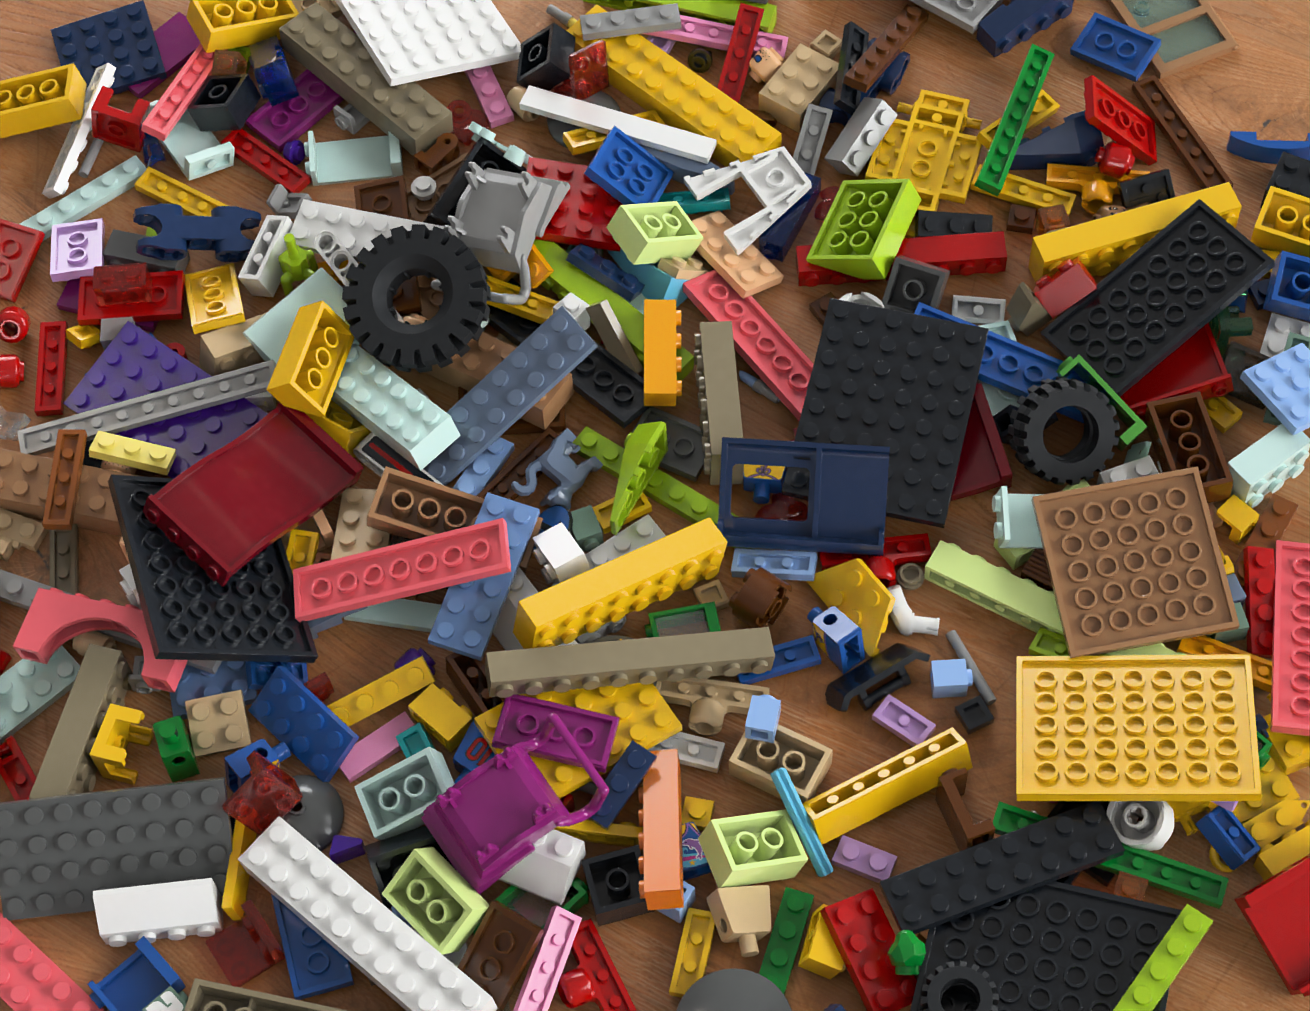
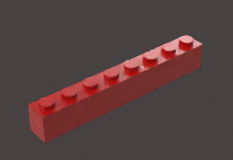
[796,231,1007,287]

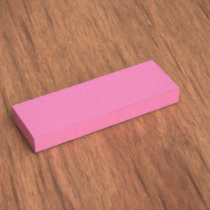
[339,711,415,783]

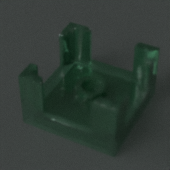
[1208,290,1254,358]

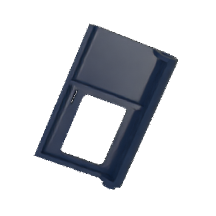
[715,437,890,556]

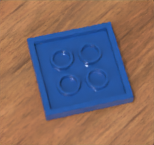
[584,125,674,205]

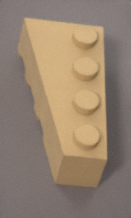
[199,313,266,376]

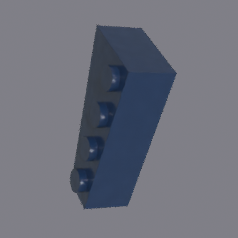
[976,0,1074,58]

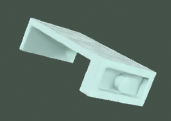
[146,100,235,181]
[304,131,403,186]
[992,486,1044,549]

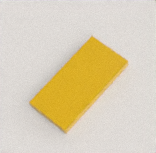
[185,263,246,334]

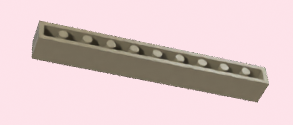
[485,627,775,698]

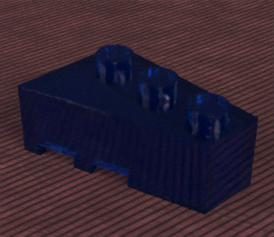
[248,35,300,107]

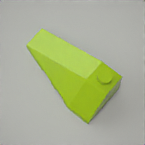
[610,421,668,535]

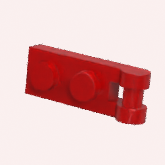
[0,735,37,801]

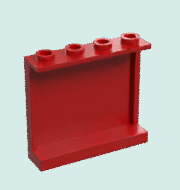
[1120,323,1234,421]
[1234,853,1310,997]

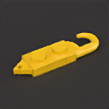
[1209,797,1310,872]

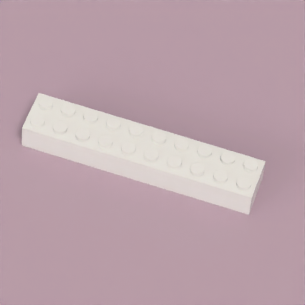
[238,816,498,1011]

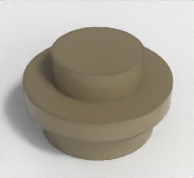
[896,563,924,590]

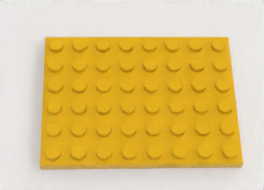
[1016,654,1262,801]

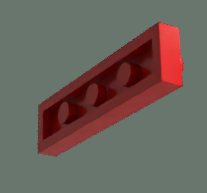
[717,3,764,103]
[221,128,311,193]
[34,321,69,417]
[1243,546,1275,659]

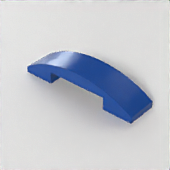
[1226,131,1310,164]

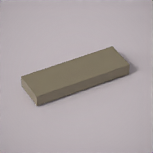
[585,299,643,373]
[49,524,79,595]

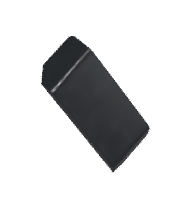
[825,643,931,712]

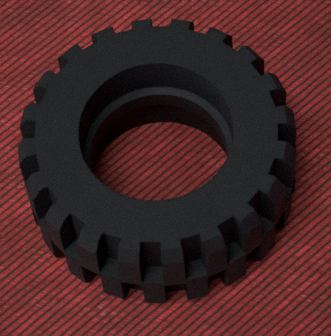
[1008,377,1120,485]

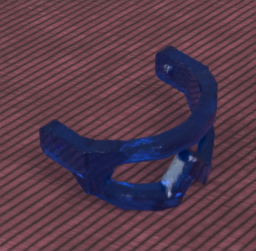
[143,132,167,168]

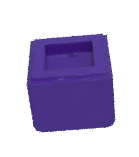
[329,835,366,865]

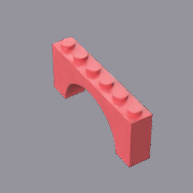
[13,588,188,693]

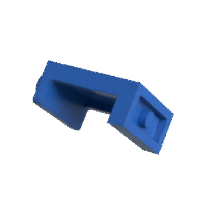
[88,936,186,1011]

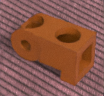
[413,133,460,176]

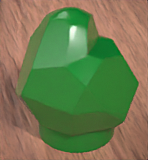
[887,930,926,975]

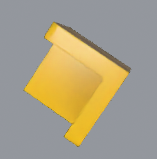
[1216,494,1260,545]

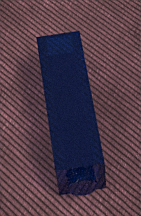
[759,172,821,262]

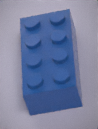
[1263,250,1310,322]

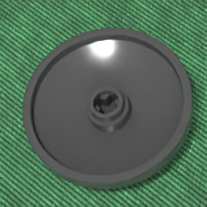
[676,969,792,1011]

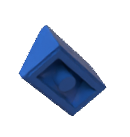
[1196,805,1261,870]

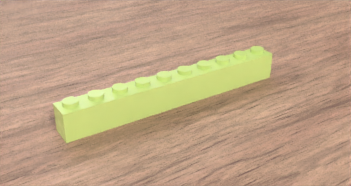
[924,540,1187,656]

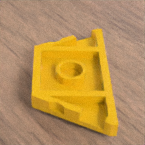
[806,559,895,657]

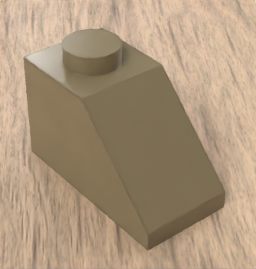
[1006,282,1053,337]

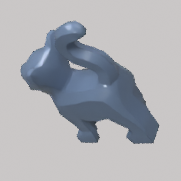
[511,428,603,510]

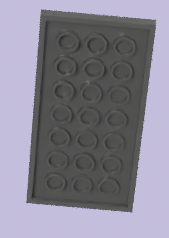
[0,777,233,920]

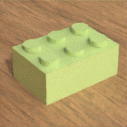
[606,201,704,265]
[698,809,808,888]
[382,847,490,954]

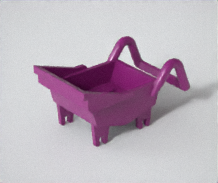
[421,713,609,894]

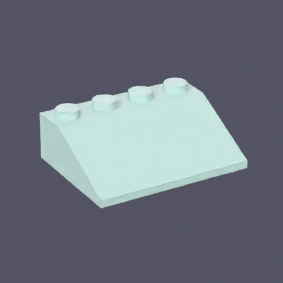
[243,267,360,364]

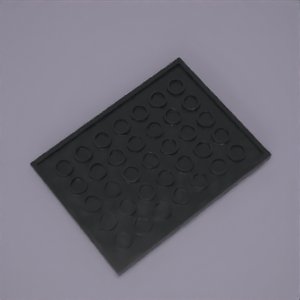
[782,298,989,528]
[108,474,318,663]
[910,856,1182,1011]

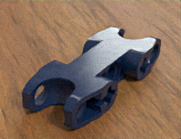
[819,38,910,127]
[133,203,261,262]

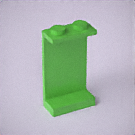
[1056,355,1148,452]

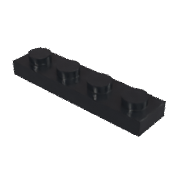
[833,21,869,116]

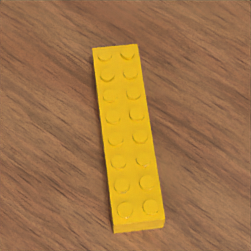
[1028,182,1242,283]
[513,517,728,649]

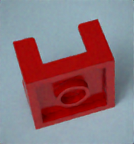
[91,86,150,153]

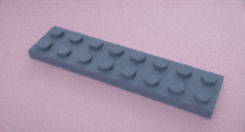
[423,306,598,486]

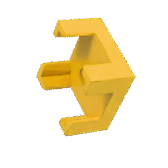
[89,703,154,785]

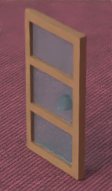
[1106,0,1239,79]

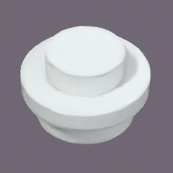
[411,176,437,201]

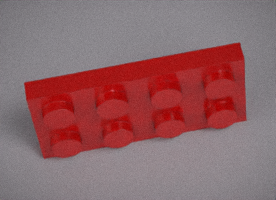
[1084,75,1157,166]
[77,270,185,326]
[820,888,917,1011]

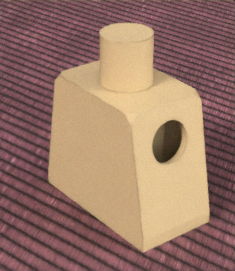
[706,885,771,957]

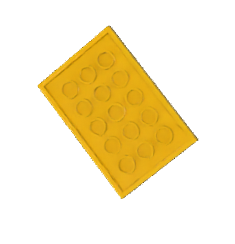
[474,639,682,799]

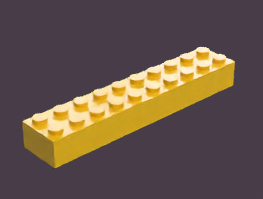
[567,4,782,179]

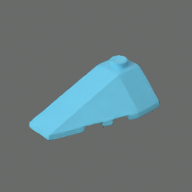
[607,249,689,307]

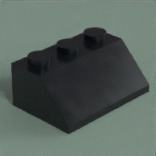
[365,825,456,909]

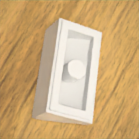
[951,295,1006,324]

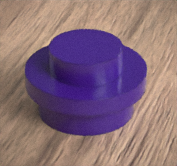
[283,140,305,165]

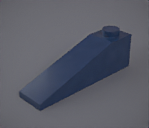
[1009,110,1104,170]

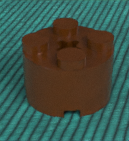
[728,568,792,628]

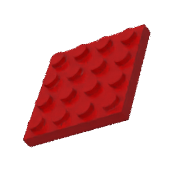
[527,157,623,252]

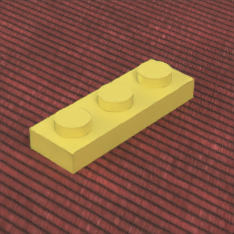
[89,431,176,475]

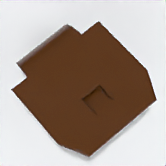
[747,109,777,127]

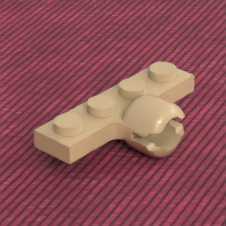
[656,678,770,736]

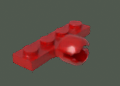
[818,533,932,588]
[557,918,637,1011]

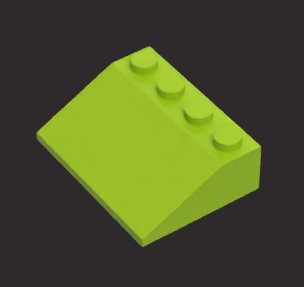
[806,179,922,279]

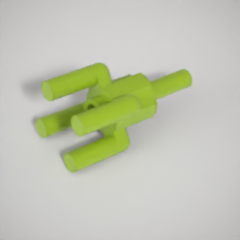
[278,233,318,297]

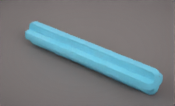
[771,767,833,877]

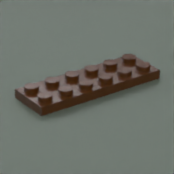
[354,175,422,316]

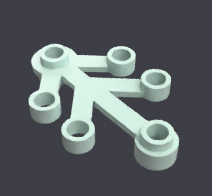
[468,121,532,167]

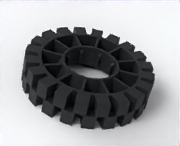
[342,224,491,373]

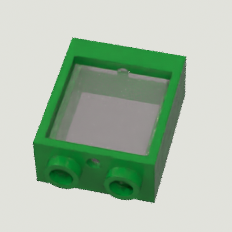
[644,601,721,638]

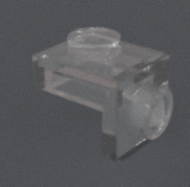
[0,405,31,441]

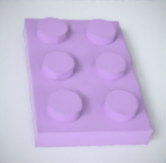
[50,218,105,282]

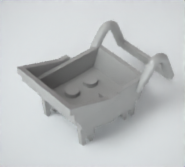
[431,162,571,305]

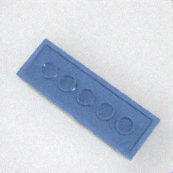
[428,492,540,661]

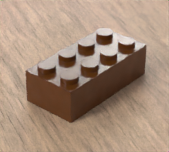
[1144,391,1234,504]

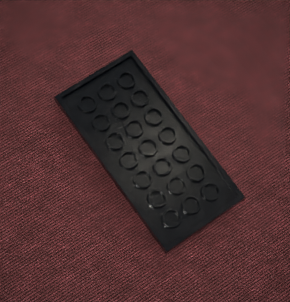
[1040,199,1275,397]

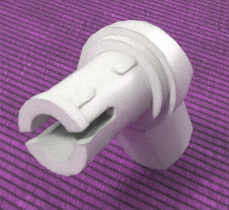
[887,585,940,637]

